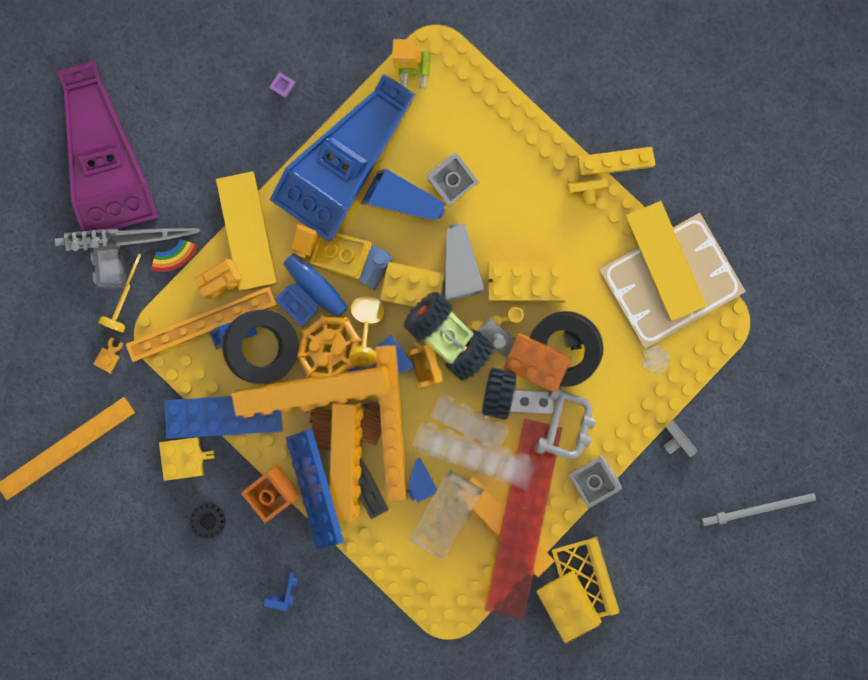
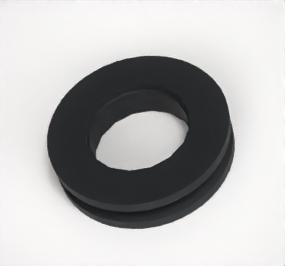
[222,310,298,384]
[530,311,604,387]

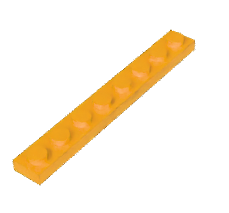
[126,287,277,362]
[375,345,407,501]
[0,397,136,500]

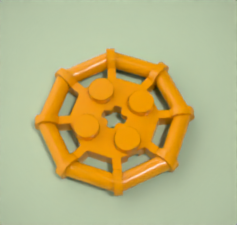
[296,314,362,378]

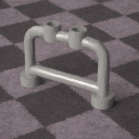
[534,386,596,459]

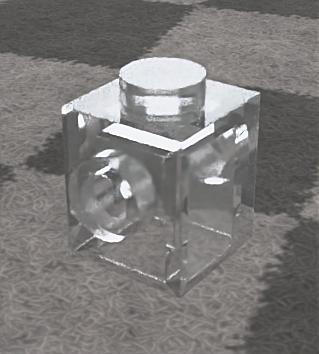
[641,344,671,375]

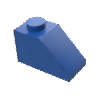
[407,458,438,503]

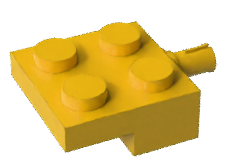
[159,437,215,481]

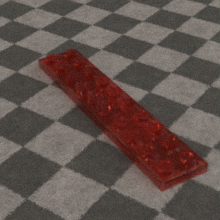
[484,419,562,619]

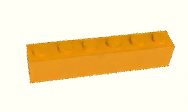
[330,402,363,522]
[456,476,554,577]

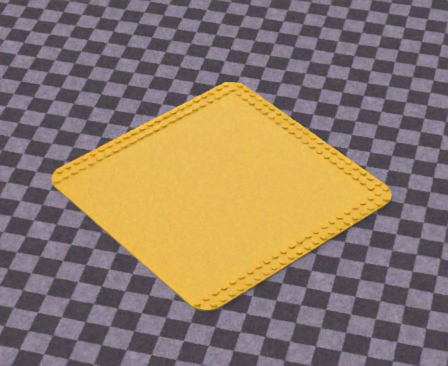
[134,25,750,640]

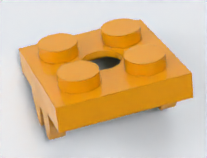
[406,344,443,389]

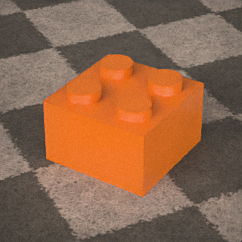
[241,465,300,523]

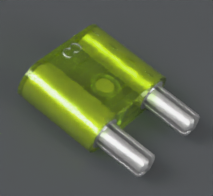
[399,51,431,89]

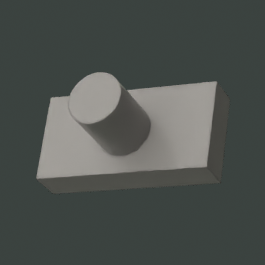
[477,317,515,357]
[664,420,697,457]

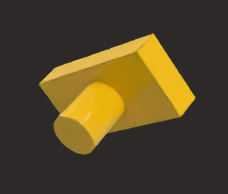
[567,178,609,204]

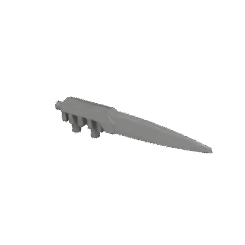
[55,228,201,251]

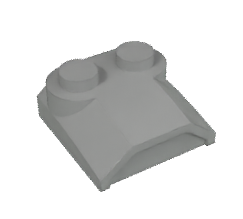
[425,152,479,207]
[568,455,622,508]

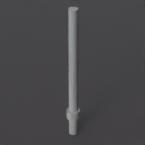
[702,493,816,526]

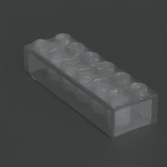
[412,422,536,490]

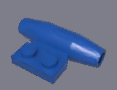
[275,253,348,327]

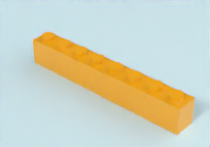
[231,366,391,418]

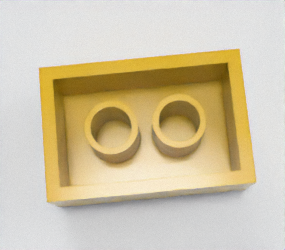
[380,262,445,308]
[537,570,602,643]

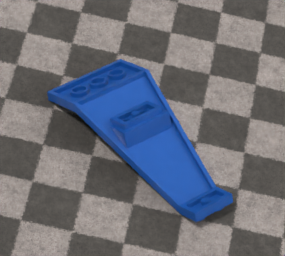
[269,74,416,241]

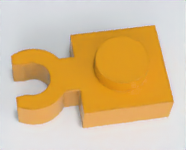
[93,337,124,373]

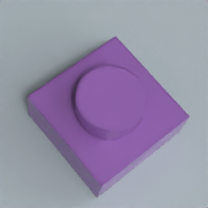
[269,72,296,99]

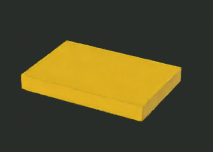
[309,233,372,280]

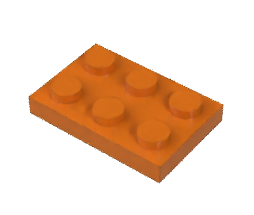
[503,333,572,393]

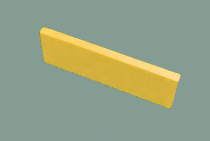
[216,171,277,291]
[625,201,707,321]

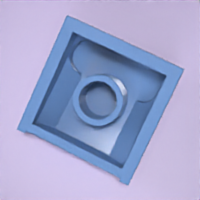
[354,238,393,290]

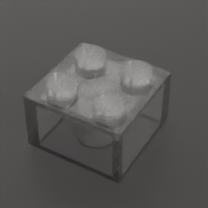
[91,245,127,290]

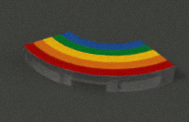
[150,239,199,272]

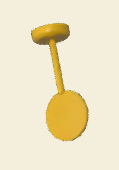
[98,254,141,332]
[349,296,385,367]

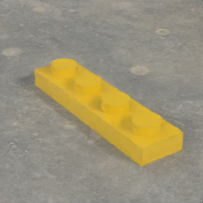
[577,147,656,177]

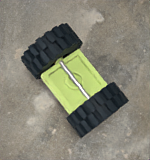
[403,291,494,380]

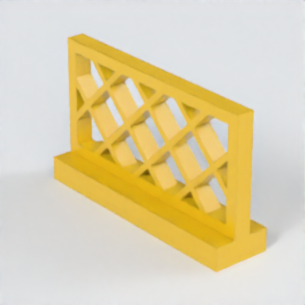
[552,536,619,617]

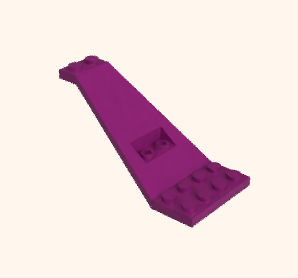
[58,61,158,231]

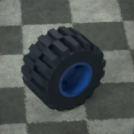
[482,368,517,420]

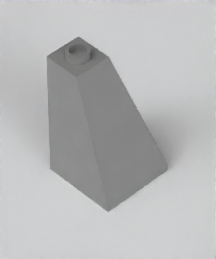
[445,223,484,302]

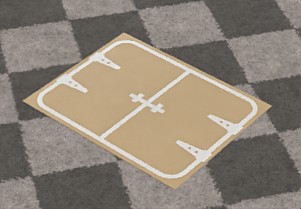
[599,213,746,349]

